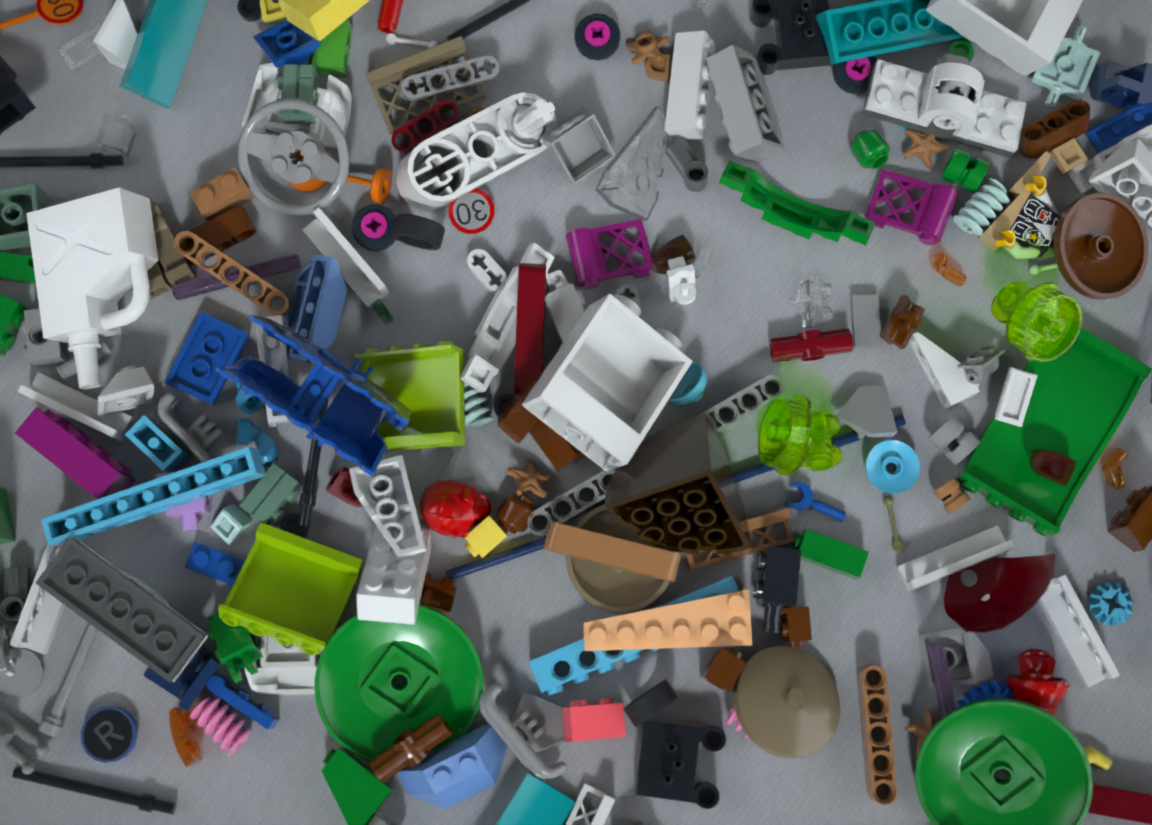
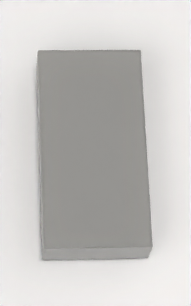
[851,294,882,348]

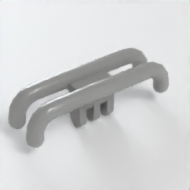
[158,392,224,463]
[479,683,567,780]
[0,707,49,775]

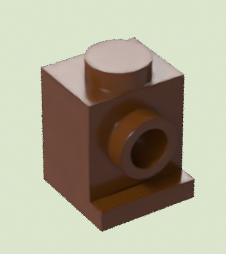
[780,607,812,647]

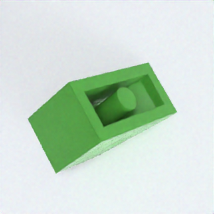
[309,19,353,78]

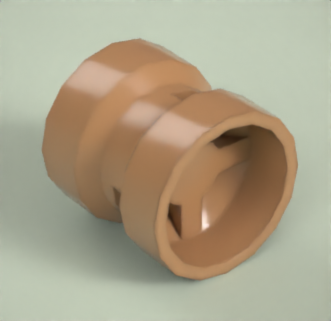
[933,477,971,514]

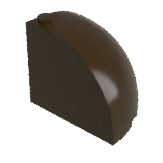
[605,413,752,554]

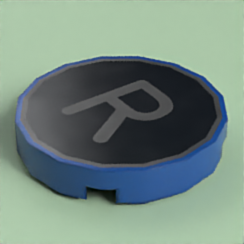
[81,706,138,763]

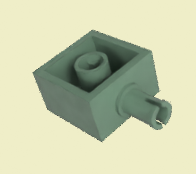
[0,183,68,251]

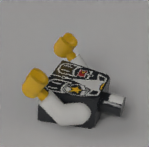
[995,176,1060,259]

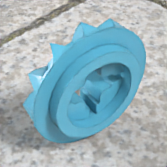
[1088,581,1134,626]

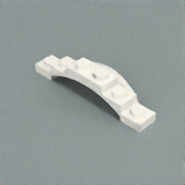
[459,243,555,393]

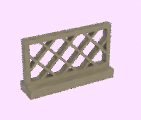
[366,36,485,135]

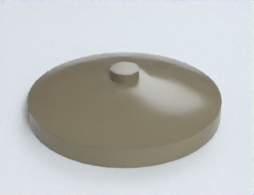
[566,505,675,613]
[733,646,840,759]

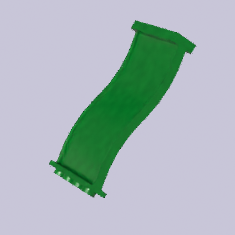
[956,314,1152,537]

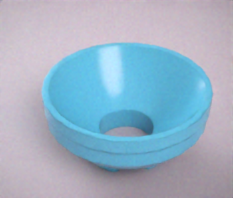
[668,361,707,406]

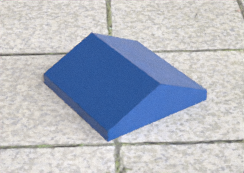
[253,19,321,67]

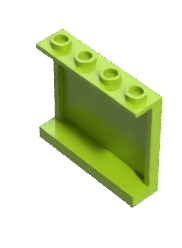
[354,341,465,451]
[218,522,363,656]

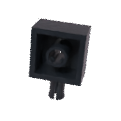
[753,546,801,634]

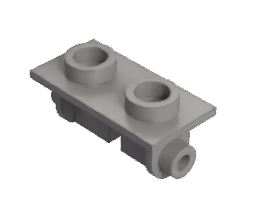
[957,346,1005,384]

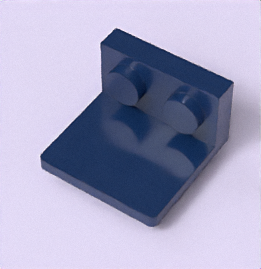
[144,646,220,711]

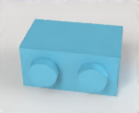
[125,415,191,473]

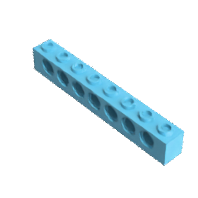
[41,447,266,547]
[529,576,739,696]

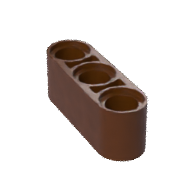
[1020,100,1090,159]
[183,206,257,265]

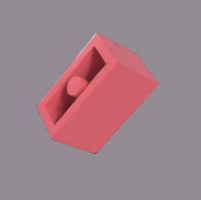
[562,698,626,742]

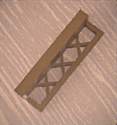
[685,508,795,571]

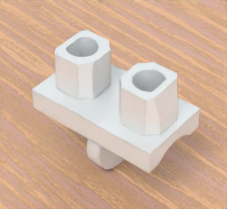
[667,257,696,305]

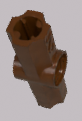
[369,712,452,783]

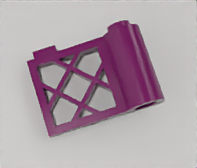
[865,169,958,245]
[565,219,653,290]

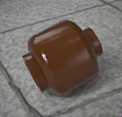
[497,492,536,534]

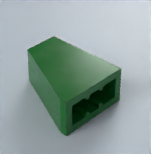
[321,747,395,825]

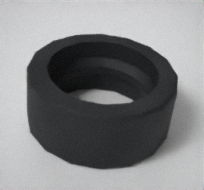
[392,214,445,250]
[623,679,678,727]

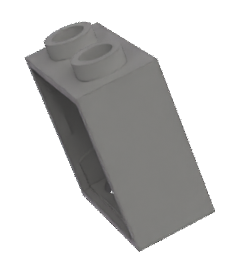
[541,107,616,185]

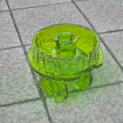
[991,282,1082,362]
[758,395,842,476]

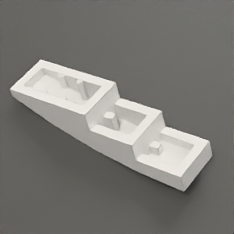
[1068,124,1152,195]

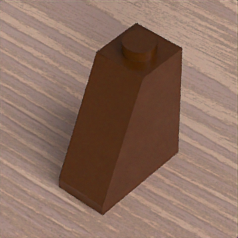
[497,369,544,444]

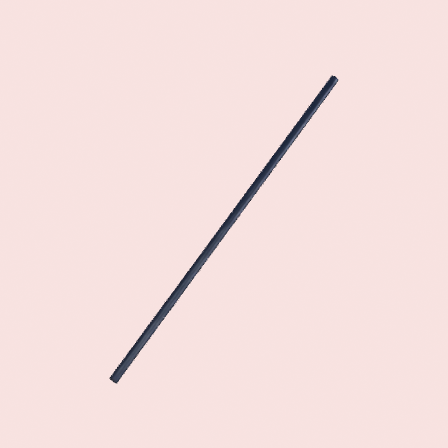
[445,415,906,579]

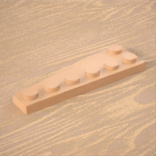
[584,590,752,651]

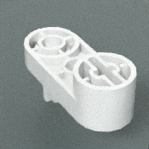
[396,92,557,211]

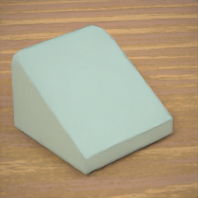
[210,504,252,545]

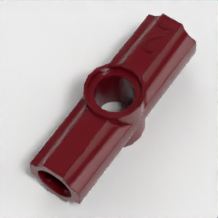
[769,328,853,363]

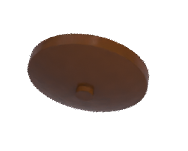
[1053,193,1149,300]

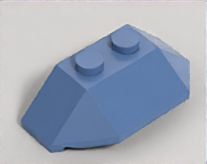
[284,254,347,363]
[397,723,507,809]

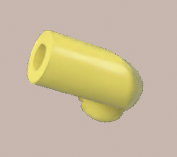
[1083,746,1113,772]

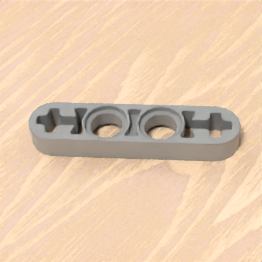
[401,55,500,102]

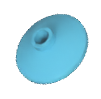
[865,440,920,494]

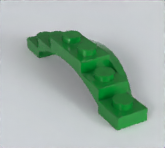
[719,160,875,245]

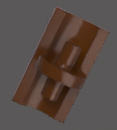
[880,295,925,349]
[420,571,457,612]

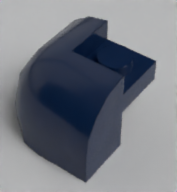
[1089,60,1152,109]

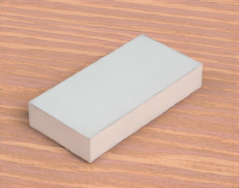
[993,367,1038,427]

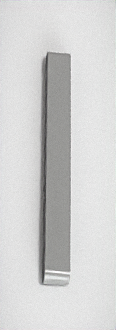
[527,374,785,536]

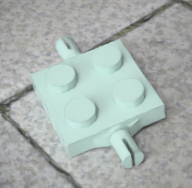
[1031,25,1100,107]

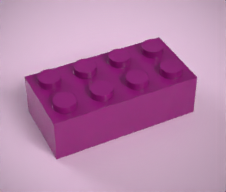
[15,408,136,499]

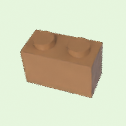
[189,166,255,221]

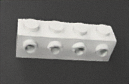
[665,31,715,140]

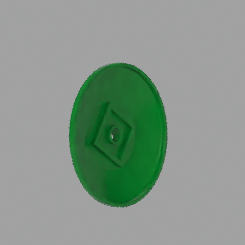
[314,604,483,762]
[915,698,1093,825]

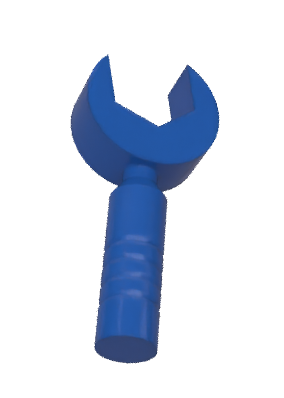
[786,482,846,522]

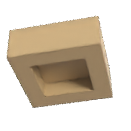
[1050,138,1088,175]

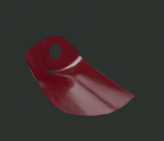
[944,554,1055,633]

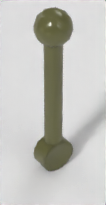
[883,496,904,552]

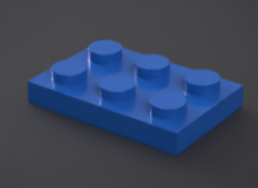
[165,312,250,406]

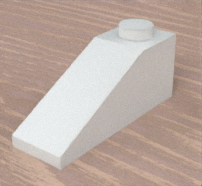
[909,332,980,410]

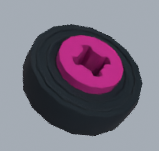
[574,13,620,61]
[832,56,877,94]
[352,204,396,252]

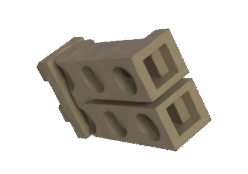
[146,196,197,300]

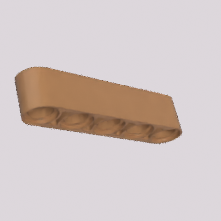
[174,231,291,317]
[543,522,681,582]
[857,665,897,805]

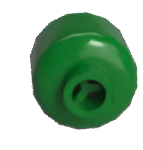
[851,130,890,169]

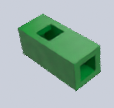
[792,529,869,579]

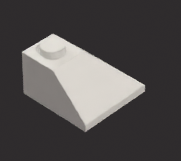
[93,0,140,69]
[97,366,155,417]

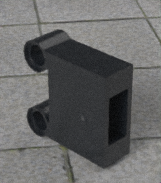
[749,0,831,75]
[0,55,36,136]
[635,720,726,809]

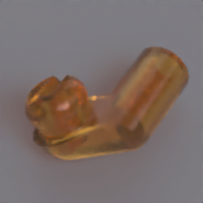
[931,253,967,287]
[1102,448,1128,490]

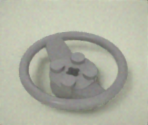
[238,99,350,216]

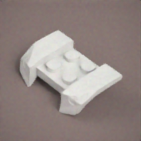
[242,63,352,150]
[244,635,318,695]

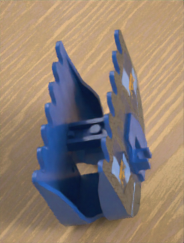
[215,315,412,476]

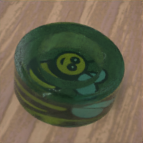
[371,299,394,325]

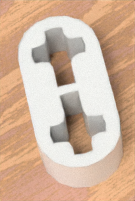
[467,249,507,294]

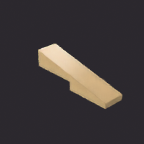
[979,151,1051,252]

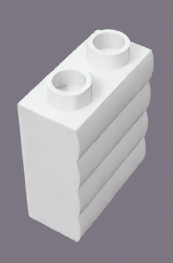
[926,0,1083,76]
[522,293,693,471]

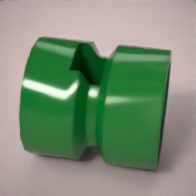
[941,147,990,193]

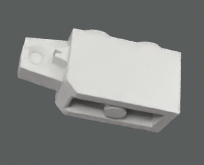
[545,270,586,344]

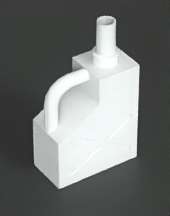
[26,187,159,389]

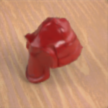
[419,479,492,538]
[1005,649,1070,716]

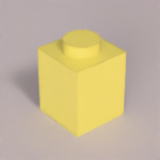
[464,516,507,558]

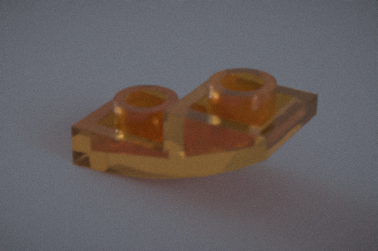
[169,707,202,767]

